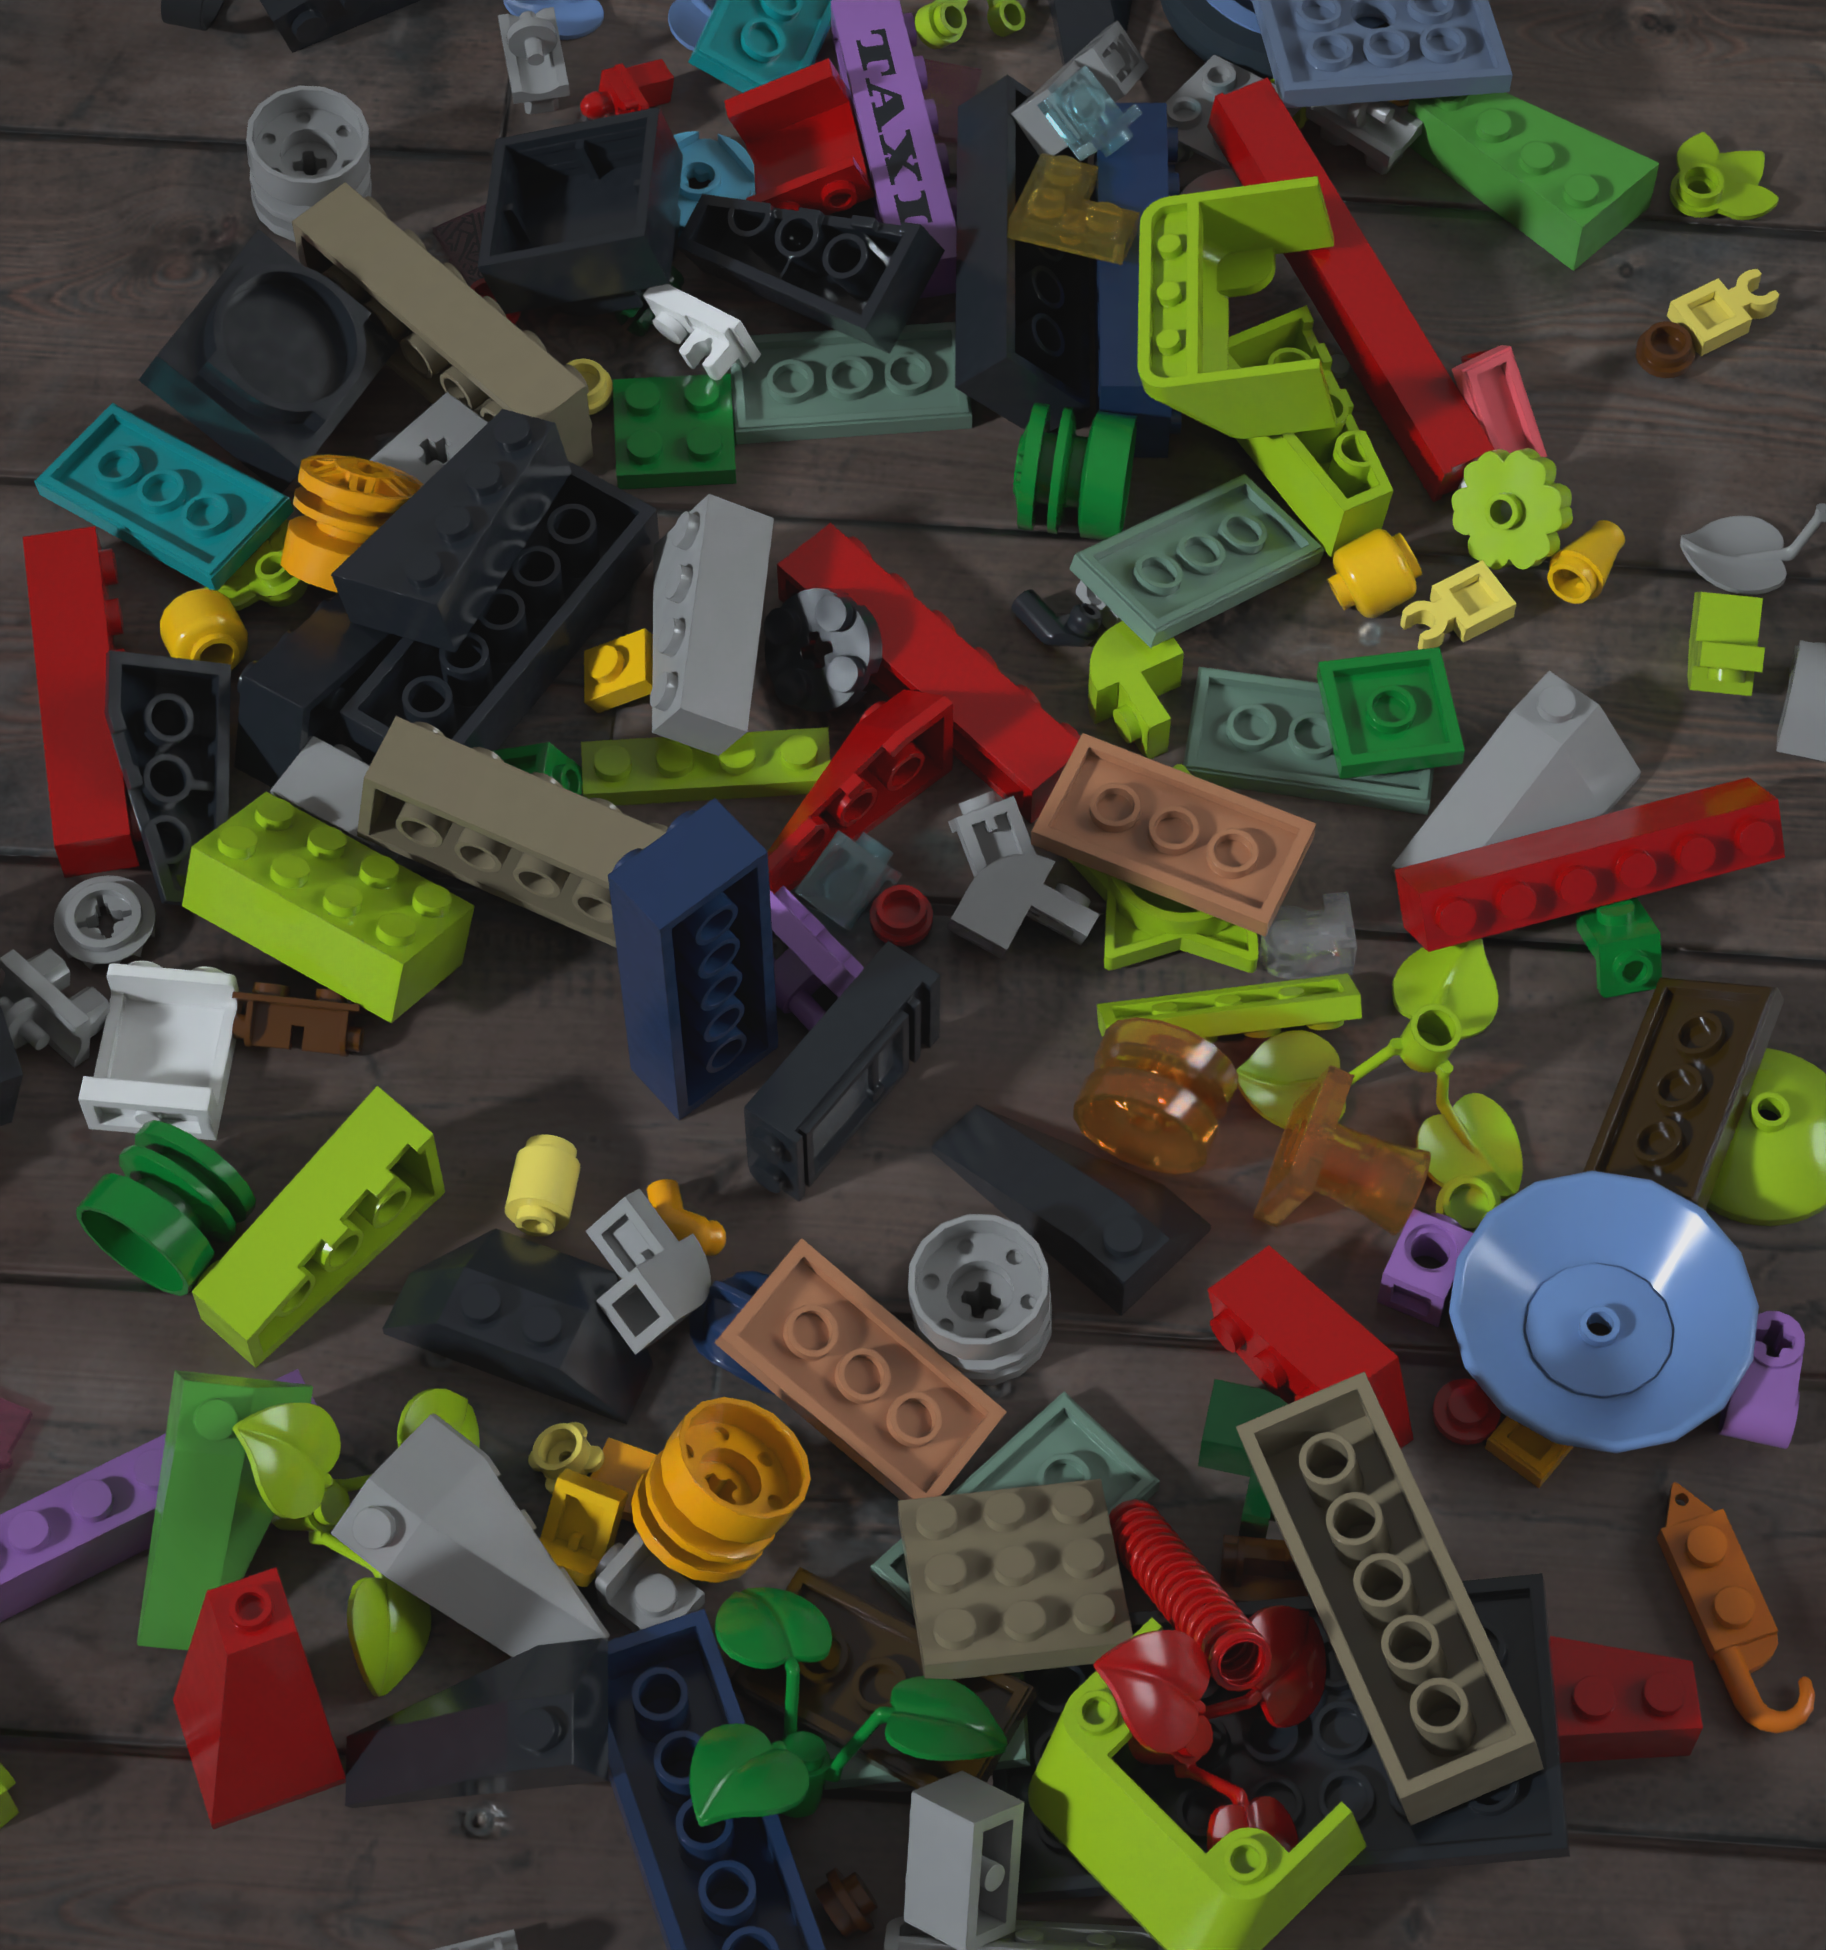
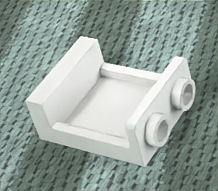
[78,961,243,1141]

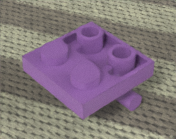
[770,885,864,1031]

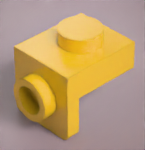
[584,628,653,713]
[539,1468,629,1587]

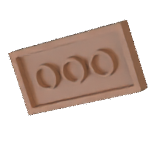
[1031,733,1316,937]
[714,1238,1007,1500]

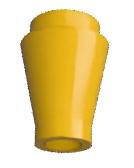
[1547,520,1625,604]

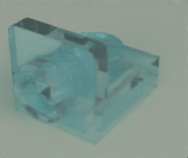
[1037,65,1143,161]
[795,830,902,931]

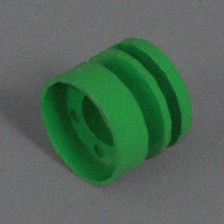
[1013,402,1137,540]
[76,1120,256,1296]

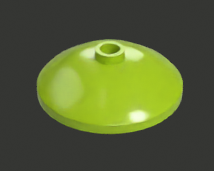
[1707,1048,1826,1226]

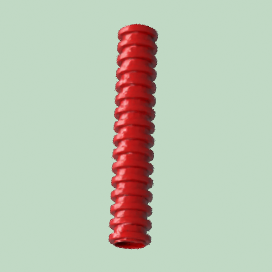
[1109,1499,1272,1692]

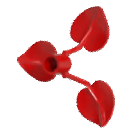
[1093,1605,1327,1852]

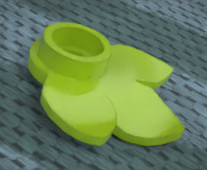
[1669,132,1779,220]
[204,519,308,611]

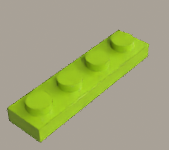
[581,727,831,806]
[1097,973,1362,1054]

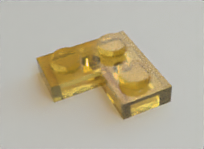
[1007,153,1140,265]

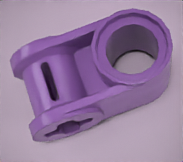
[1719,1311,1805,1449]

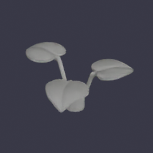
[1680,503,1826,595]

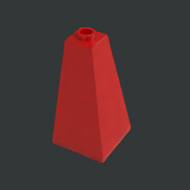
[173,1567,346,1829]

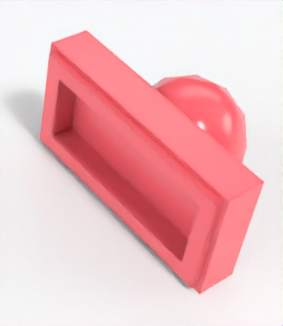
[1452,345,1547,457]

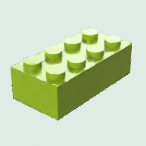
[182,791,475,1023]

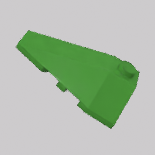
[137,1370,313,1650]

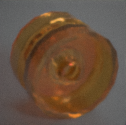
[1073,1017,1239,1174]

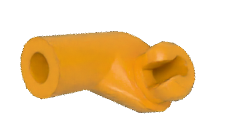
[646,1179,726,1256]

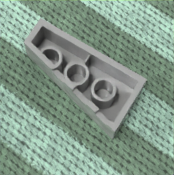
[650,494,774,756]

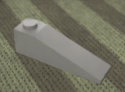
[1391,671,1641,874]
[331,1414,610,1657]

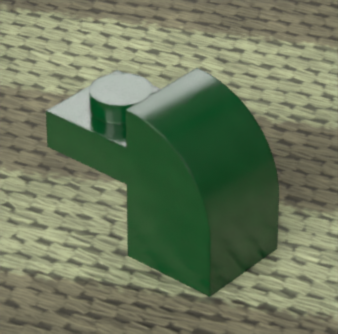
[1198,1379,1288,1538]

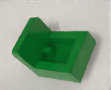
[1576,897,1662,998]

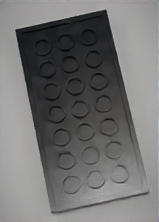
[993,1573,1570,1903]

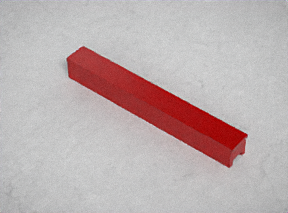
[1207,77,1495,502]

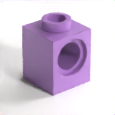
[1377,1208,1473,1327]

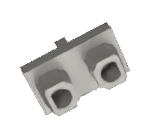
[498,7,570,115]
[1306,101,1423,175]
[0,948,110,1068]

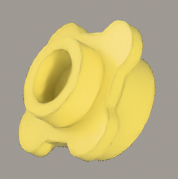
[528,1422,605,1494]

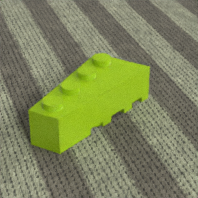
[192,1086,445,1368]

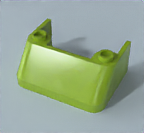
[1137,176,1336,439]
[1028,1617,1367,1950]

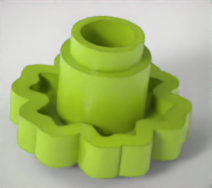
[1451,448,1573,570]

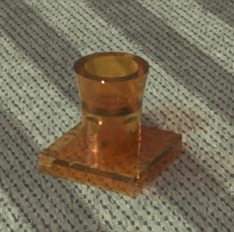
[1253,1065,1431,1236]

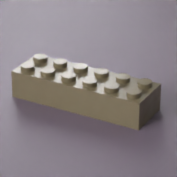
[292,182,593,467]
[357,716,669,947]
[1236,1371,1544,1826]

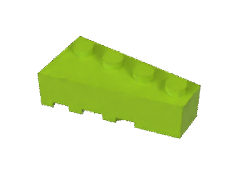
[1229,305,1393,557]

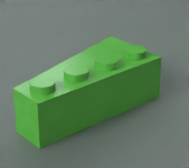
[1407,92,1660,271]

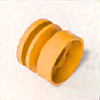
[281,454,424,592]
[631,1397,811,1583]

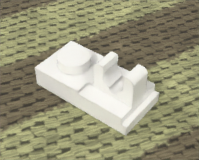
[643,284,761,380]

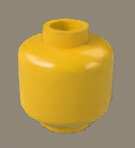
[1327,528,1422,619]
[160,588,248,671]

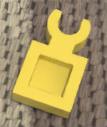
[1667,269,1780,357]
[1400,560,1516,649]

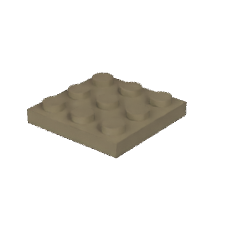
[898,1479,1133,1679]

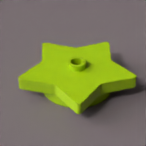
[1068,764,1258,973]

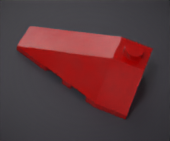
[767,689,953,894]

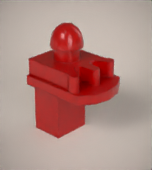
[580,59,674,120]

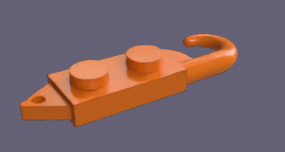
[1657,1482,1815,1734]

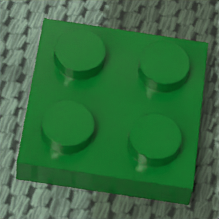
[613,373,737,490]
[1316,647,1465,779]

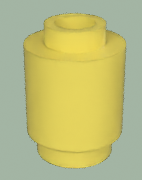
[505,1134,581,1237]

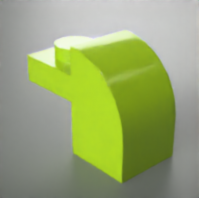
[1687,592,1765,696]
[1088,621,1184,759]

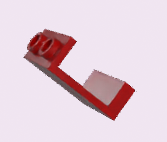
[724,58,875,215]

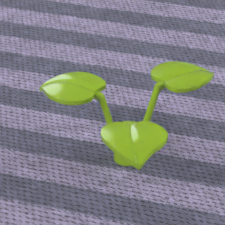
[1235,938,1523,1199]
[233,1388,480,1697]

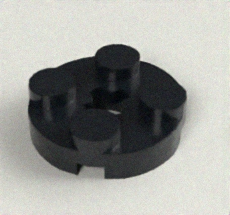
[764,588,883,712]

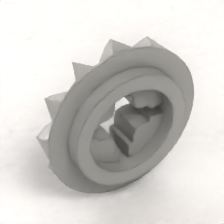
[54,875,157,970]

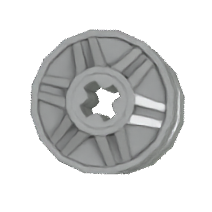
[246,85,372,242]
[908,1214,1052,1385]

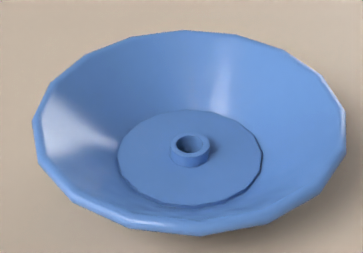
[1449,1171,1759,1453]

